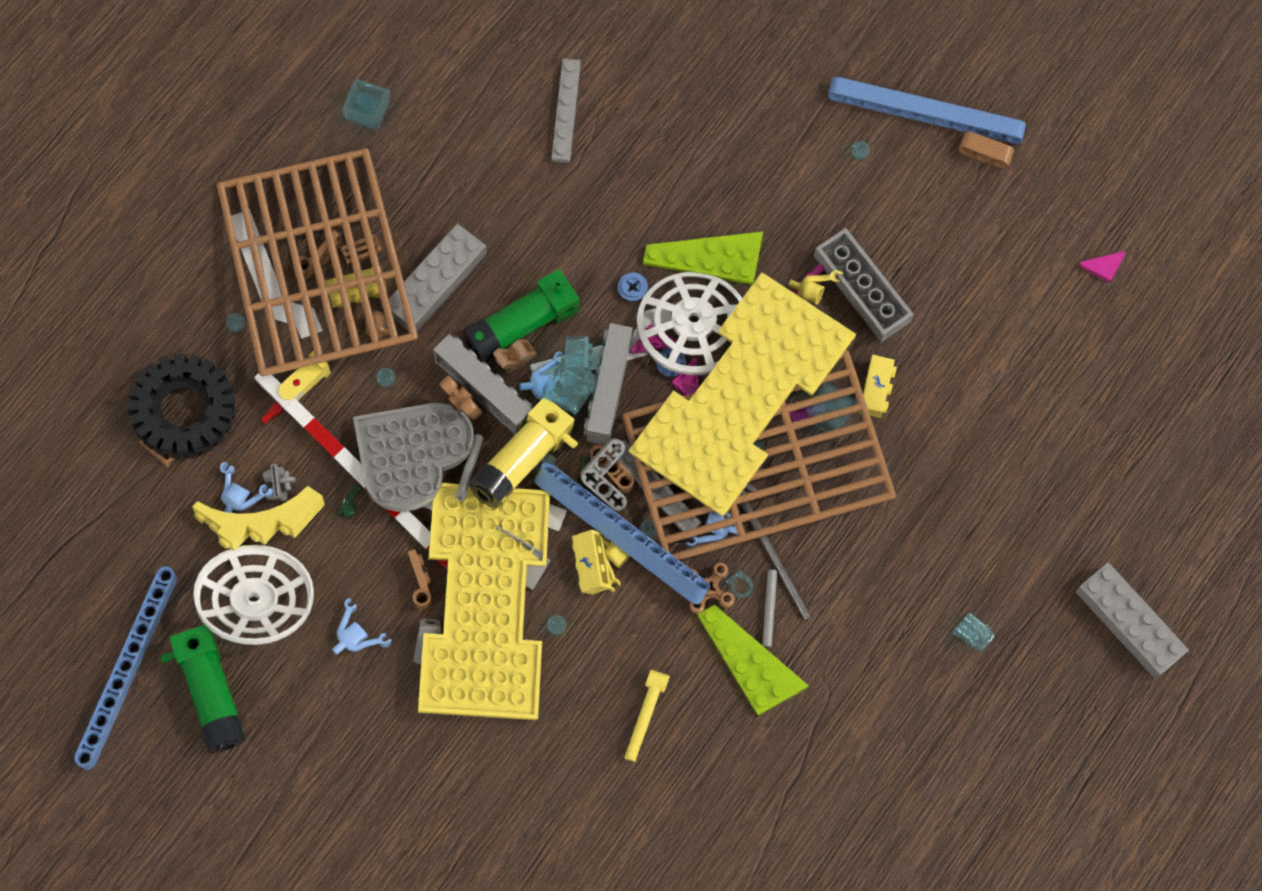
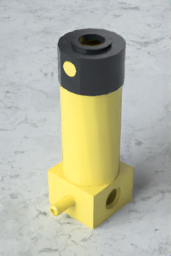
[469,396,578,508]

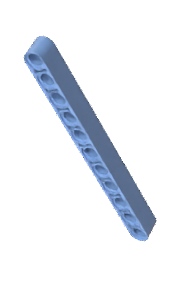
[828,77,1026,144]
[534,462,710,604]
[75,566,177,770]

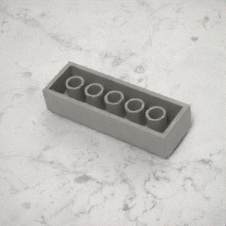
[389,223,487,331]
[814,228,914,342]
[584,323,633,445]
[433,334,532,435]
[1076,562,1189,680]

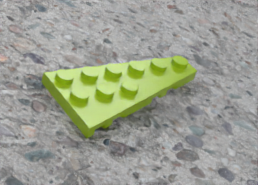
[643,232,763,285]
[698,605,809,716]

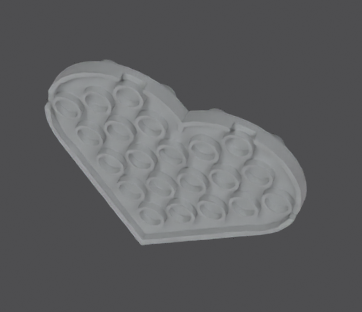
[353,403,474,512]

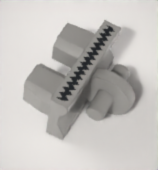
[263,464,296,502]

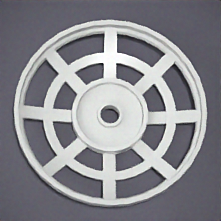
[637,272,742,375]
[194,545,314,645]

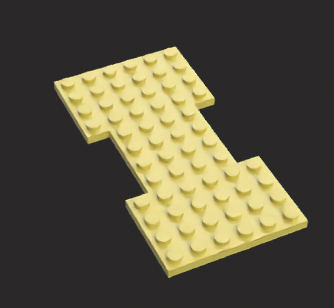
[629,273,856,517]
[418,483,550,720]

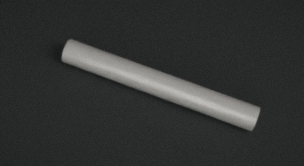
[455,434,483,501]
[762,570,777,648]

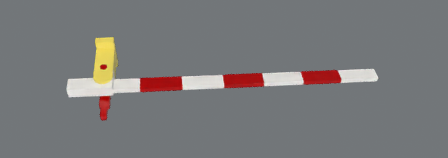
[254,350,448,571]

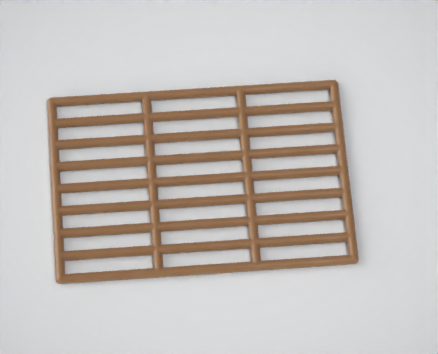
[217,148,418,377]
[622,350,896,560]

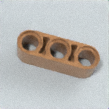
[958,131,1014,169]
[590,445,634,494]

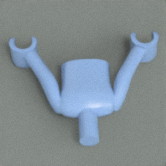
[519,352,572,413]
[220,462,274,513]
[685,512,738,548]
[332,598,391,655]

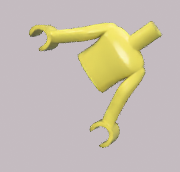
[788,270,843,305]
[602,535,631,592]

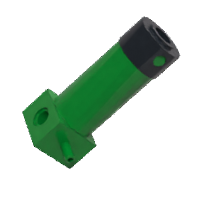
[463,268,580,363]
[160,625,247,753]

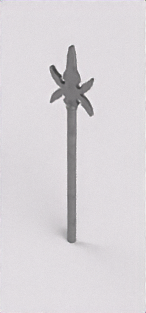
[739,484,811,620]

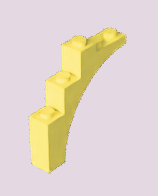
[192,486,325,552]

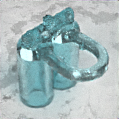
[953,612,995,652]

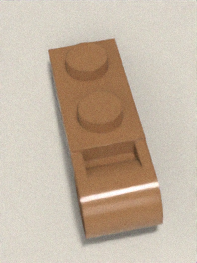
[299,230,341,279]
[408,549,432,610]

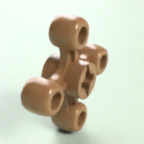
[439,376,482,421]
[689,563,735,614]

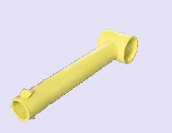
[624,669,670,762]

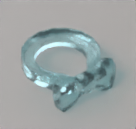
[726,570,753,598]

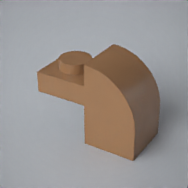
[493,339,537,373]

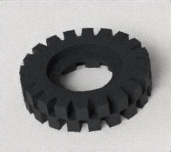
[128,354,236,459]

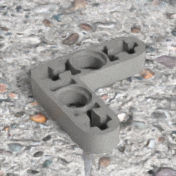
[580,438,627,511]

